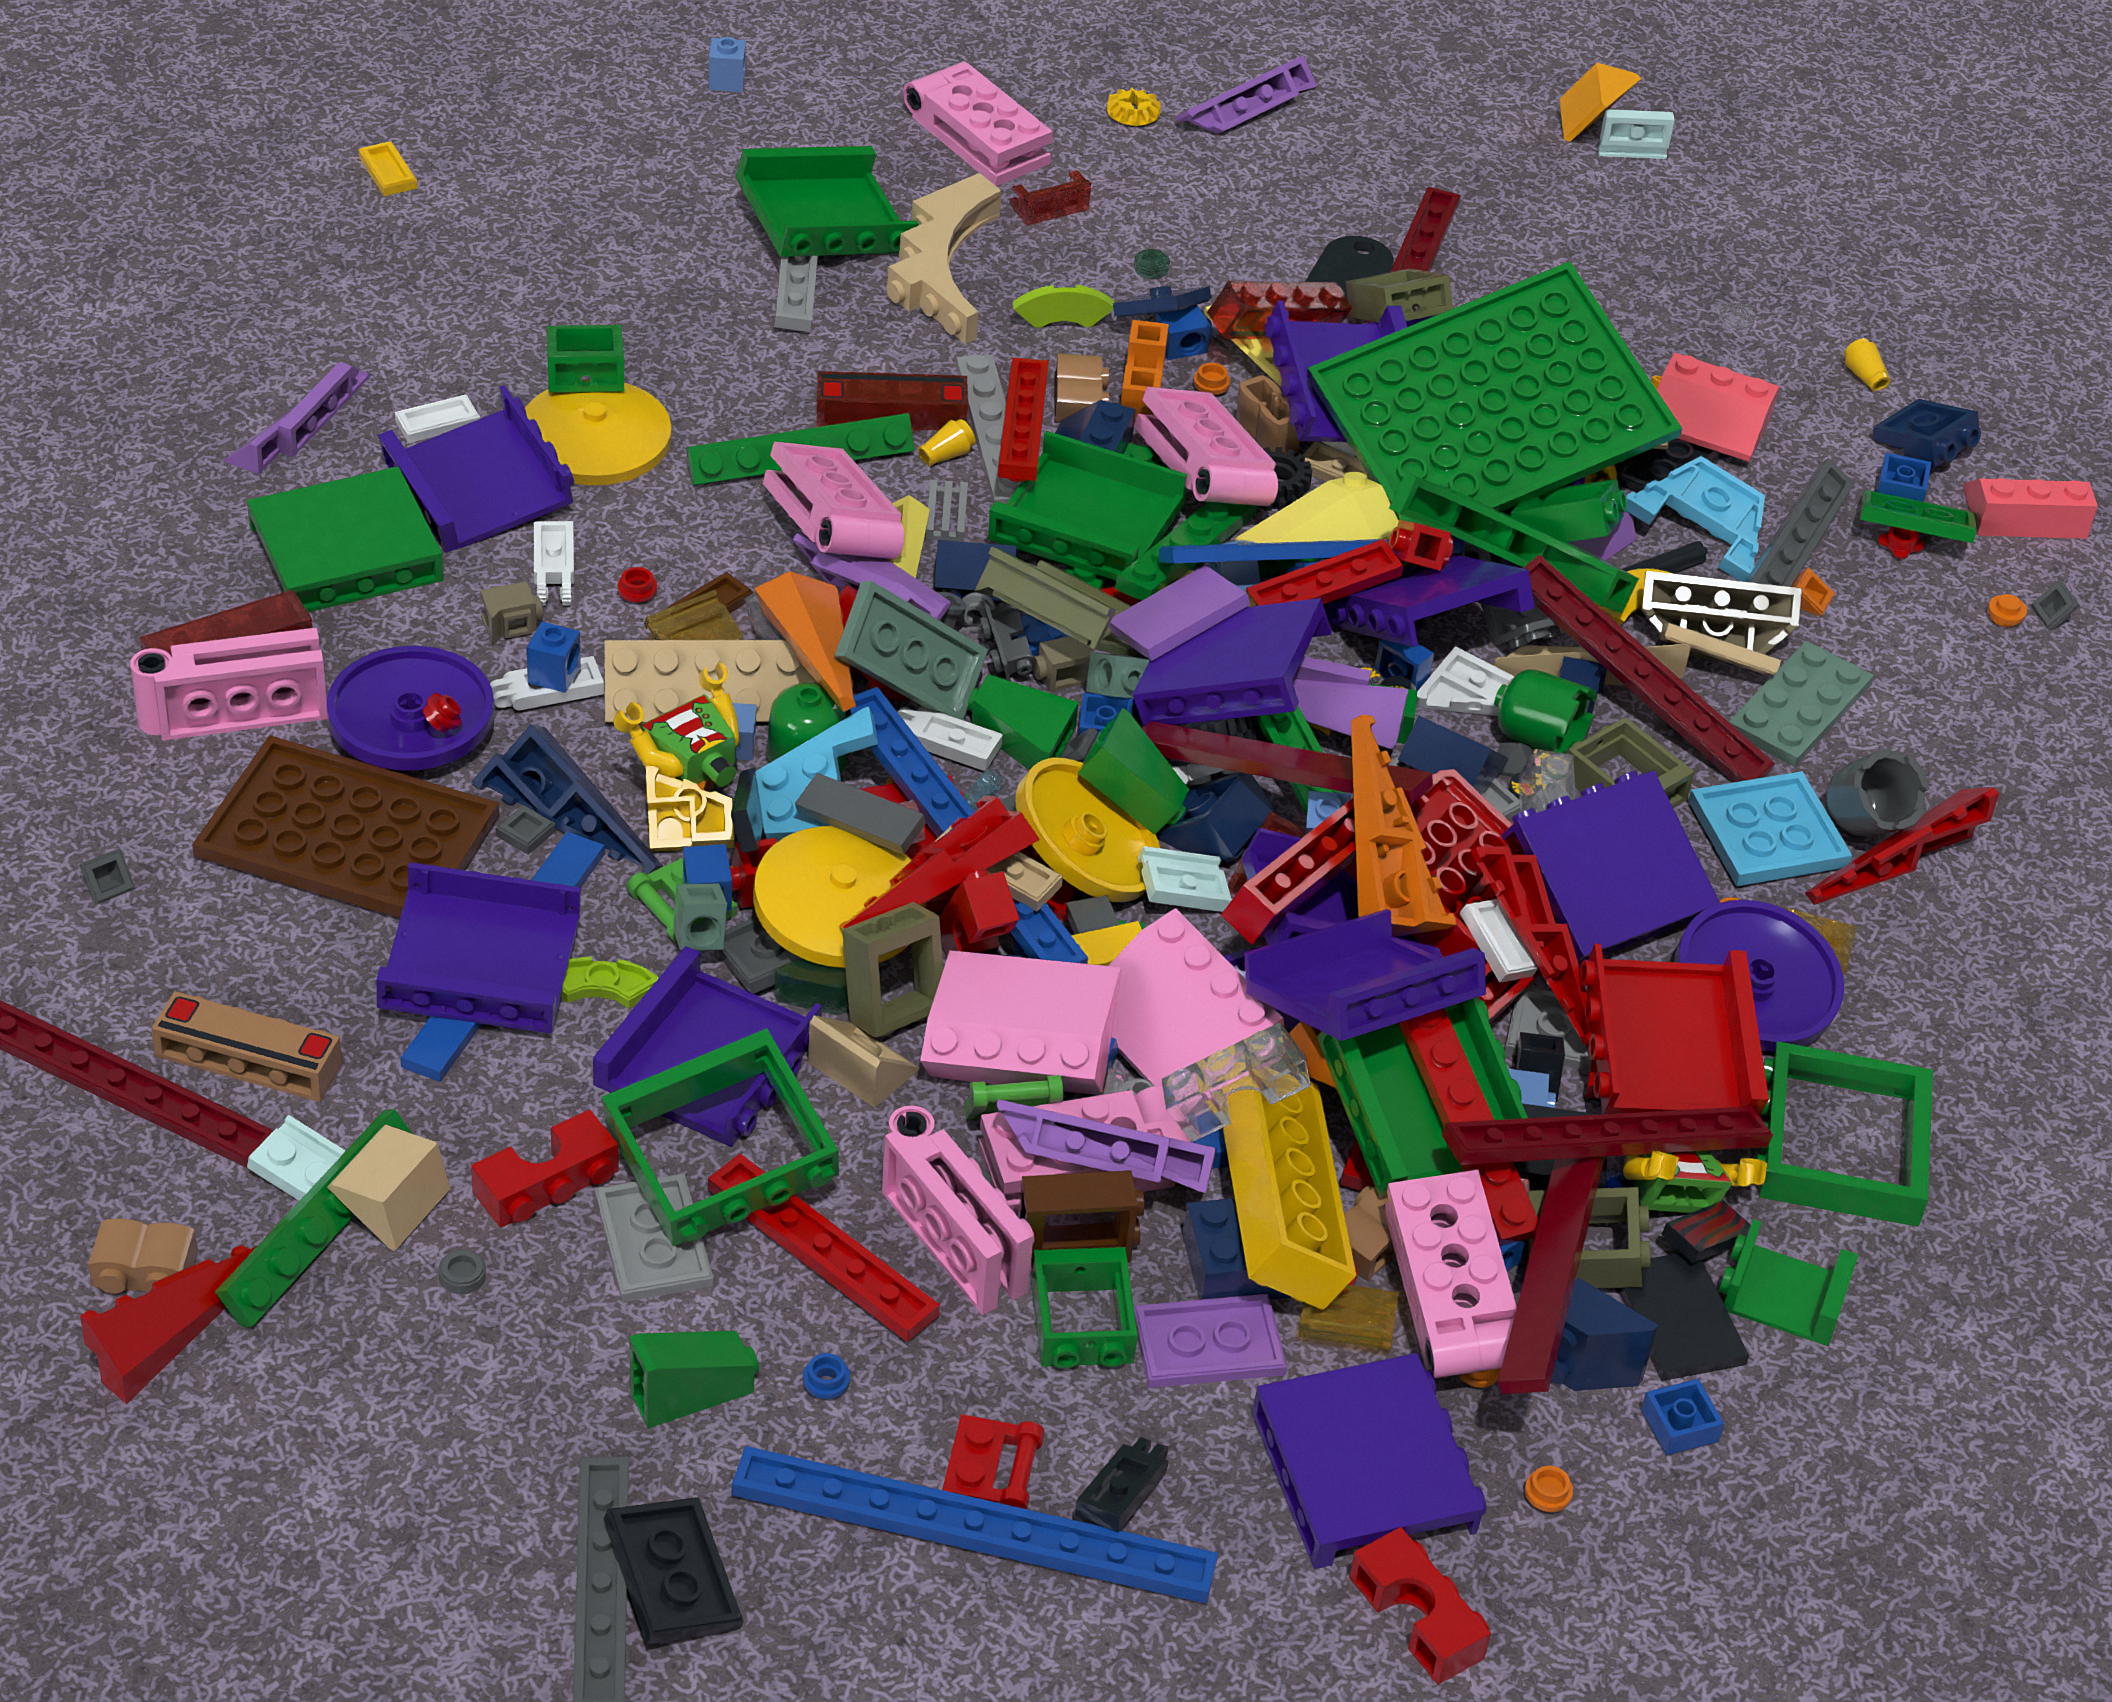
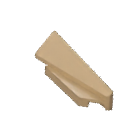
[1493,644,1690,685]

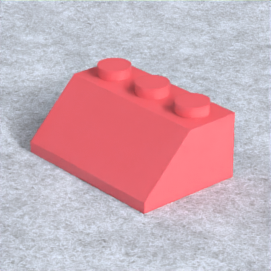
[1657,352,1780,462]
[1963,478,2098,539]

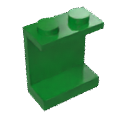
[1719,1219,1859,1347]

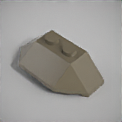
[1642,571,1802,661]

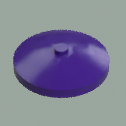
[327,646,494,770]
[1675,900,1844,1051]

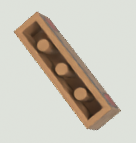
[151,991,342,1102]

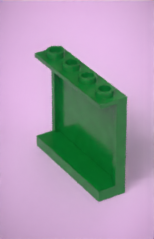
[735,146,919,257]
[988,431,1187,580]
[247,466,444,617]
[1317,997,1528,1198]

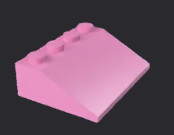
[1109,908,1286,1115]
[920,950,1122,1095]

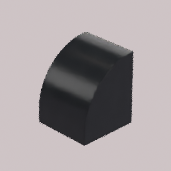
[1515,1032,1565,1102]

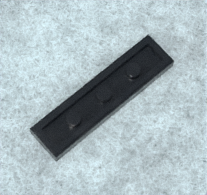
[730,767,763,853]

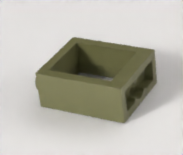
[1346,269,1453,323]
[1562,717,1695,808]
[842,902,943,1038]
[1529,1187,1651,1288]

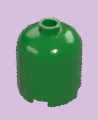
[1494,669,1597,763]
[766,682,847,774]

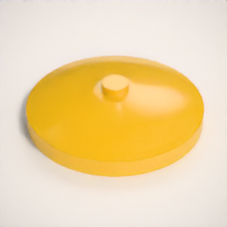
[525,379,671,485]
[1015,758,1160,902]
[753,826,926,968]

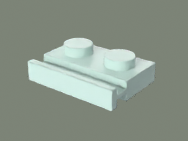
[1598,109,1675,159]
[1137,846,1232,912]
[247,1115,345,1201]

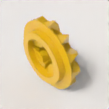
[1106,87,1161,126]

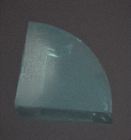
[964,769,1006,809]

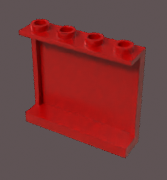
[1580,944,1769,1116]

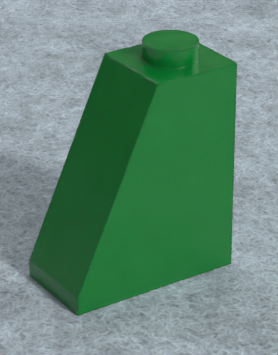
[967,674,1079,770]
[1078,708,1189,835]
[629,1331,759,1429]

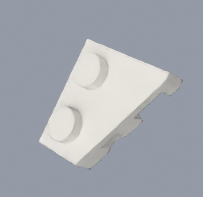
[1416,646,1515,716]

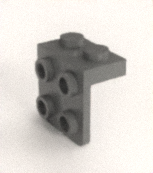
[1481,603,1566,650]

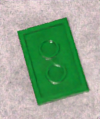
[1860,490,1977,543]

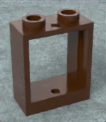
[1018,1170,1144,1267]

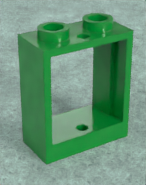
[547,325,625,392]
[1511,479,1627,542]
[1031,1247,1138,1369]

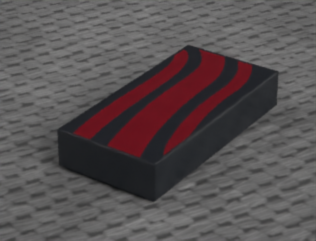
[1661,1200,1751,1263]

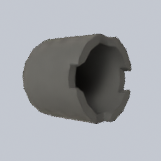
[1826,748,1929,837]

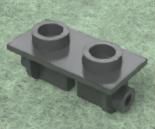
[980,600,1035,681]

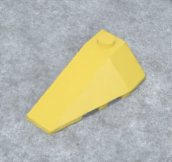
[1235,472,1399,543]

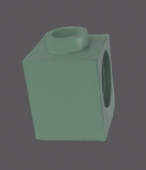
[1086,652,1150,699]
[673,883,727,954]

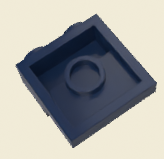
[1873,399,1981,468]

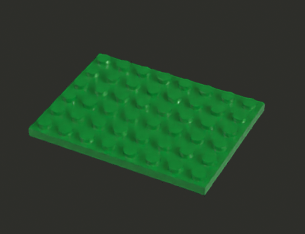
[1307,261,1682,527]

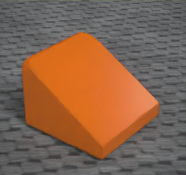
[1791,567,1835,617]

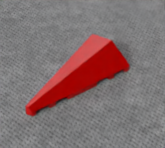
[1805,787,2000,905]
[839,796,1040,930]
[1470,847,1593,1049]
[80,1233,269,1404]

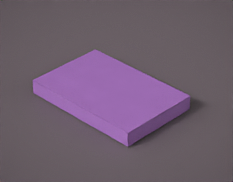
[1109,565,1250,661]
[1134,1294,1287,1388]

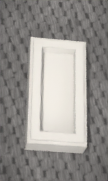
[395,395,480,443]
[1460,899,1539,983]

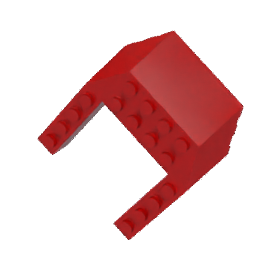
[1221,769,1559,1024]

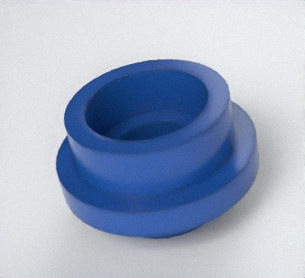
[803,1353,850,1399]

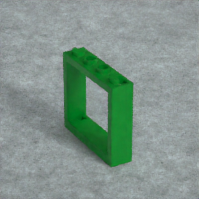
[602,1028,839,1246]
[1756,1041,1933,1227]

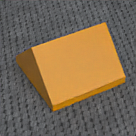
[1559,62,1641,142]

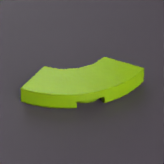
[1012,285,1115,328]
[561,957,659,1009]

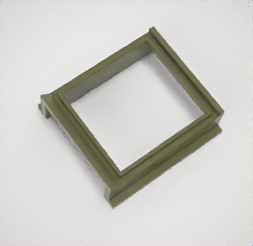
[974,547,1142,658]

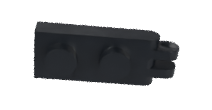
[1075,1437,1169,1532]

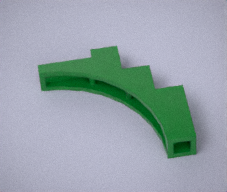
[1389,473,1639,613]

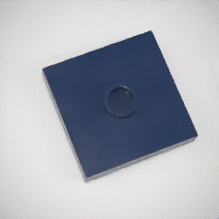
[1112,286,1212,317]

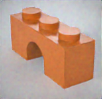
[1121,320,1169,424]

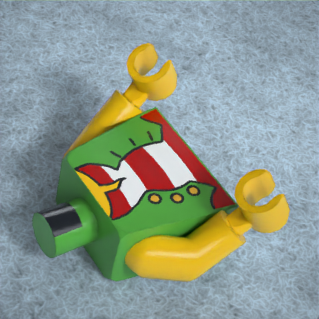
[613,662,740,787]
[1623,1150,1767,1213]

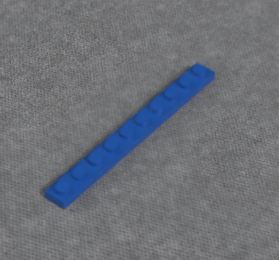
[847,687,1088,964]
[732,1446,1218,1604]

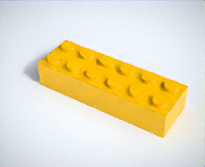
[1216,1053,1356,1310]

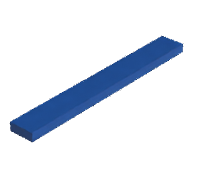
[1159,537,1464,563]
[400,832,605,1082]

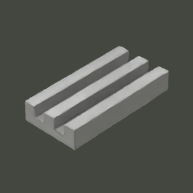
[925,480,968,542]

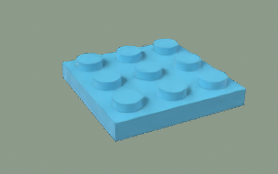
[1688,771,1852,886]

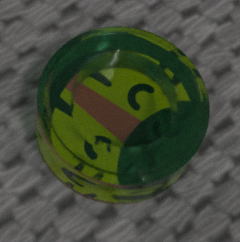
[1134,249,1170,279]

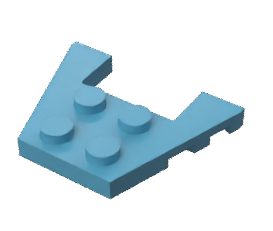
[1626,456,1765,582]
[755,707,885,841]

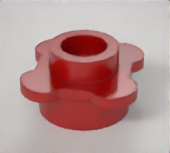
[1878,526,1924,559]

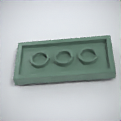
[834,581,988,720]
[1729,641,1874,767]

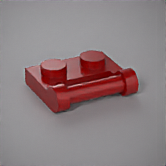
[942,1414,1045,1509]

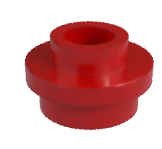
[617,567,657,602]
[423,693,462,733]

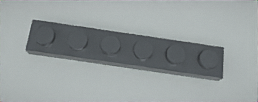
[1745,458,1855,587]
[573,1457,629,1702]

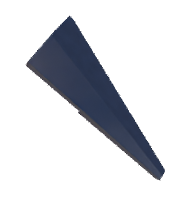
[472,724,664,874]

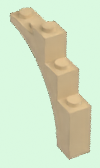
[886,173,1001,344]

